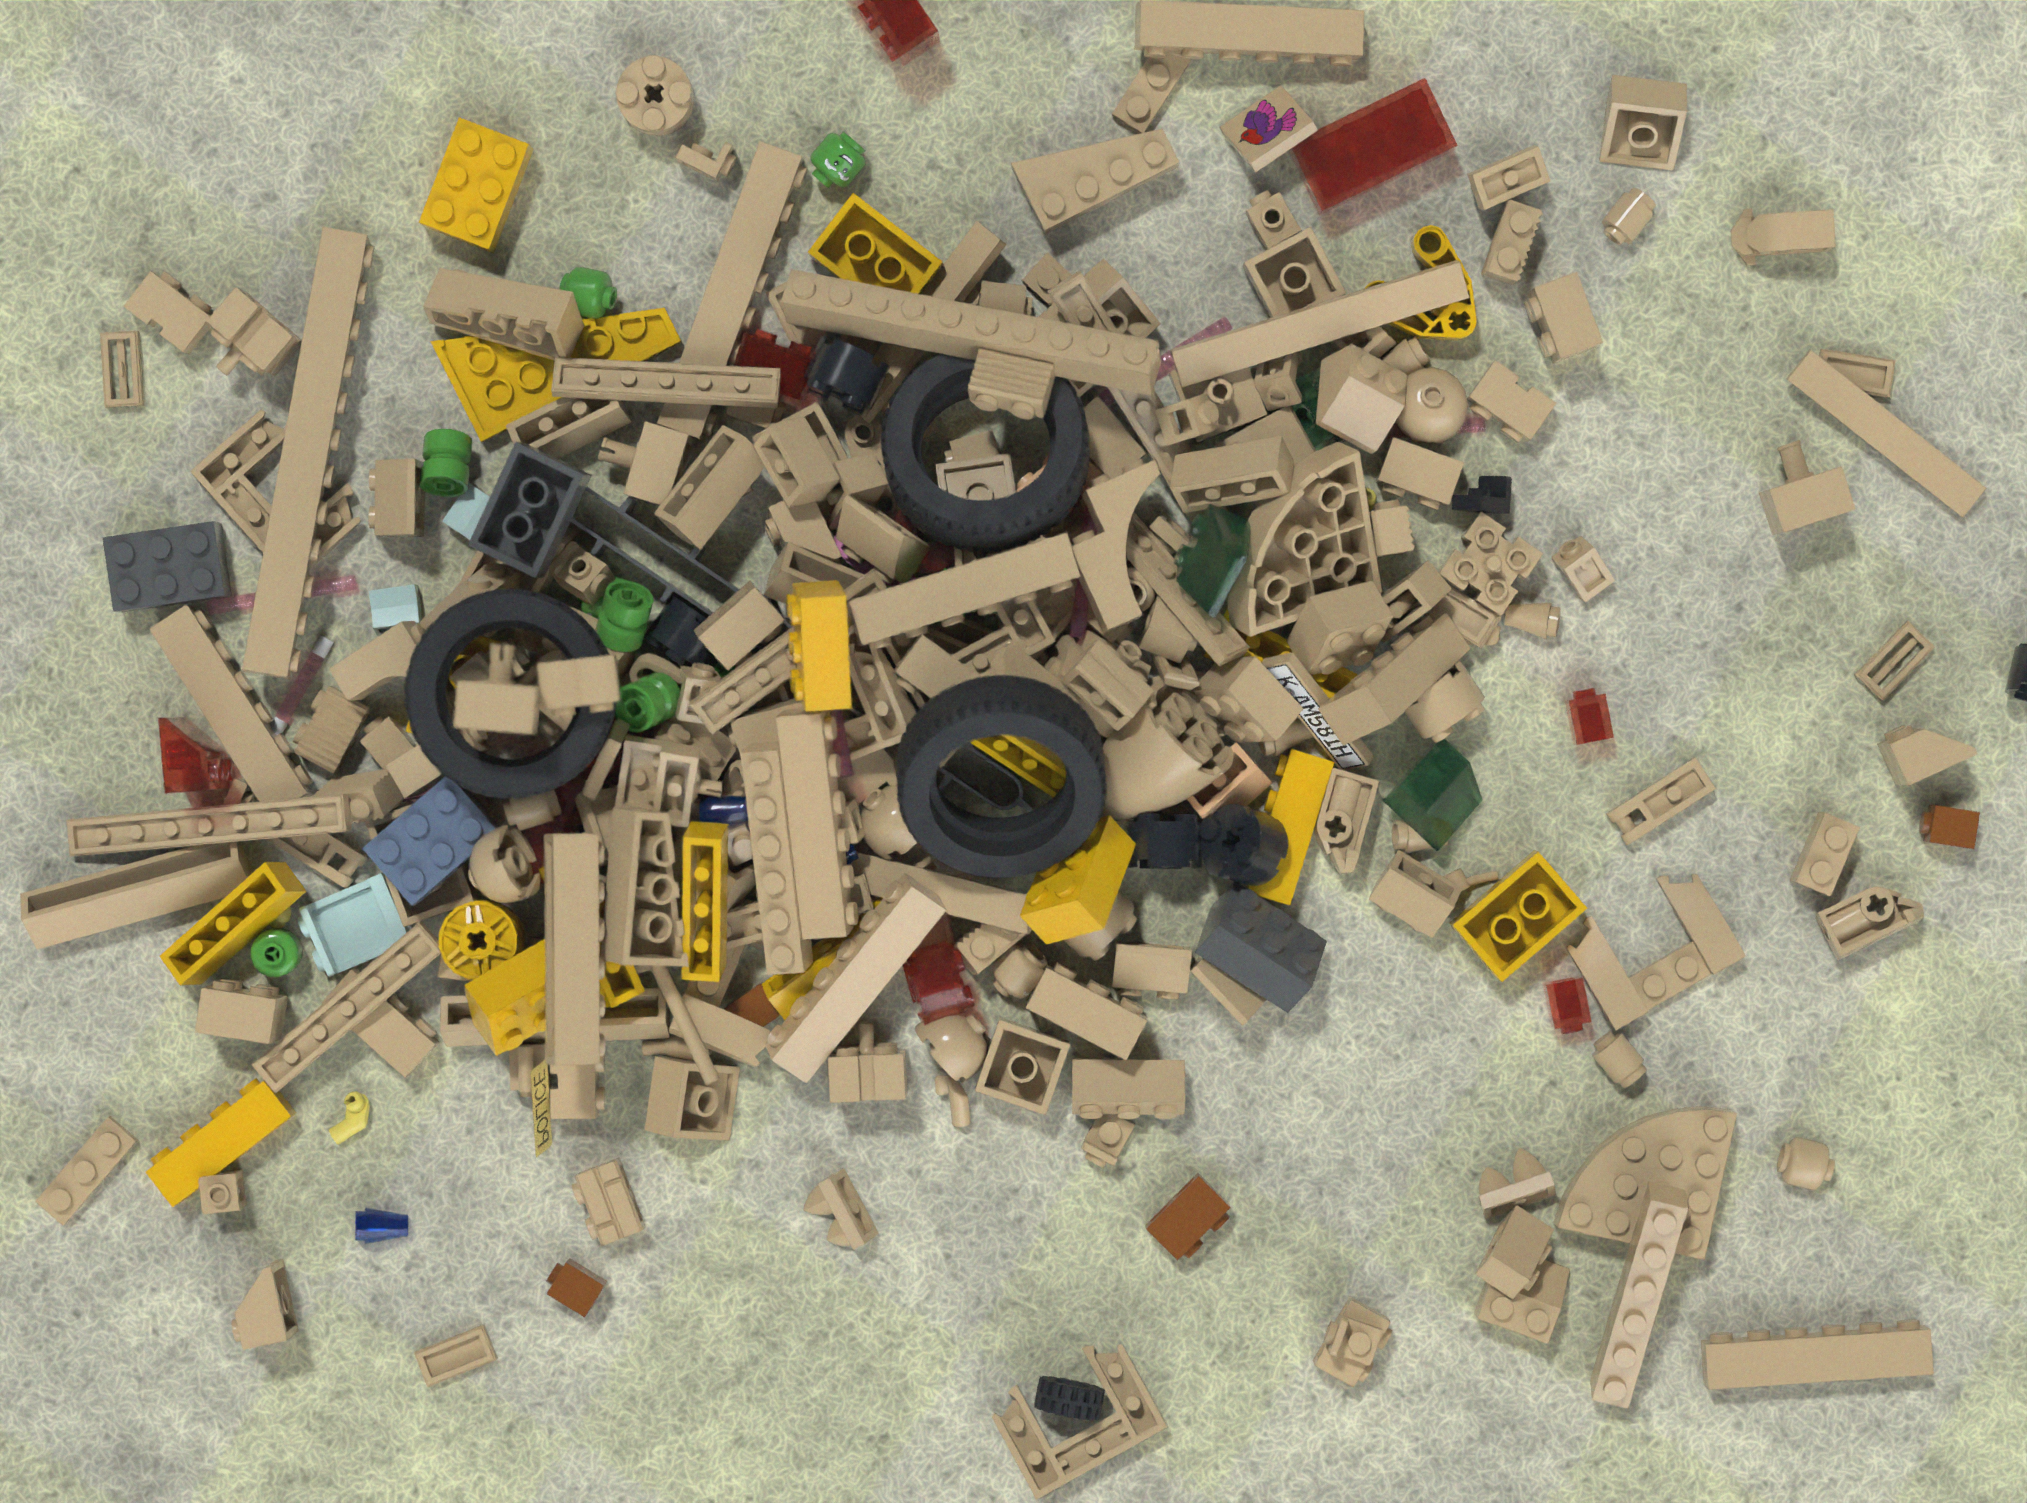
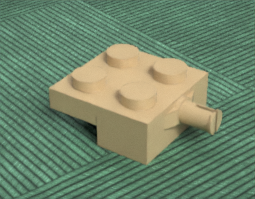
[615,735,723,828]

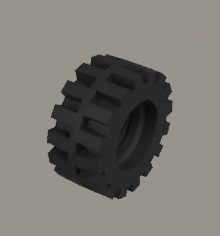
[1034,1376,1105,1421]

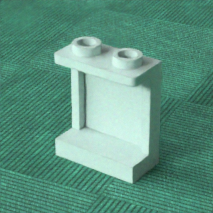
[297,873,410,977]

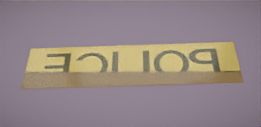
[530,1059,552,1158]

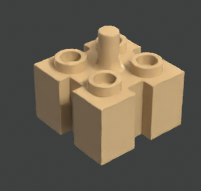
[206,287,302,376]
[1438,512,1543,616]
[828,1023,908,1103]

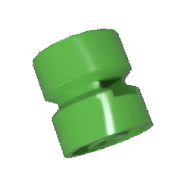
[419,429,473,497]
[595,580,653,652]
[615,672,680,732]

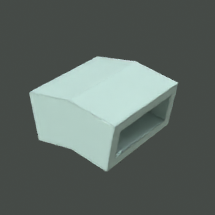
[442,483,490,540]
[369,584,422,636]

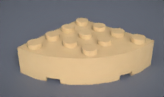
[1227,442,1382,636]
[1553,1106,1737,1260]

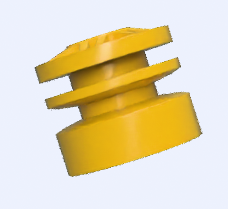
[439,900,525,980]

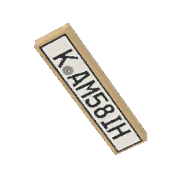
[1262,652,1374,770]

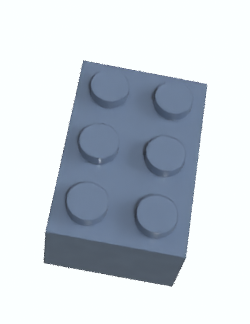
[362,777,500,906]

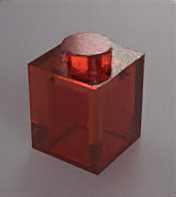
[1565,688,1614,745]
[1542,976,1591,1034]

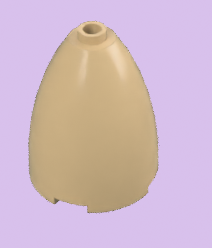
[1101,680,1233,821]

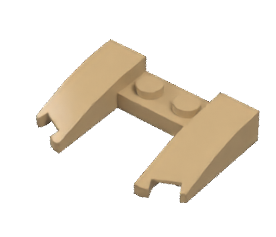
[190,410,361,569]
[885,559,1056,711]
[755,643,916,764]
[1566,874,1746,1031]
[669,898,771,1067]
[992,1344,1169,1500]

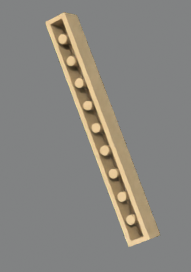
[781,269,1161,395]

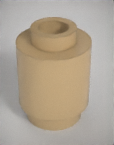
[1602,188,1656,245]
[503,789,562,831]
[1592,1031,1647,1088]

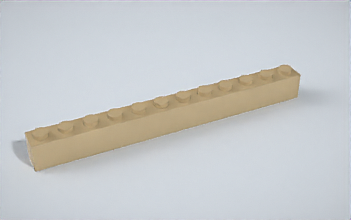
[242,227,375,680]

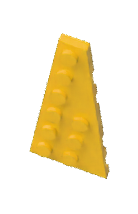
[430,307,682,443]

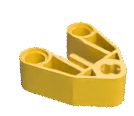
[1365,225,1477,341]

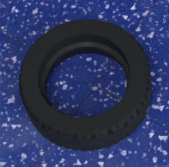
[881,353,1090,552]
[404,589,617,798]
[897,675,1106,878]

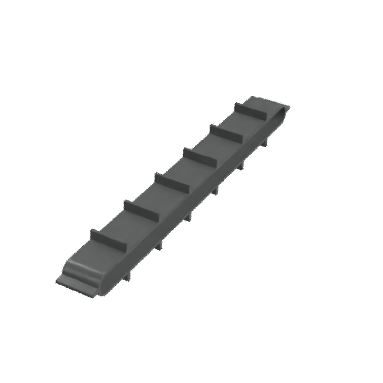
[571,486,1033,812]

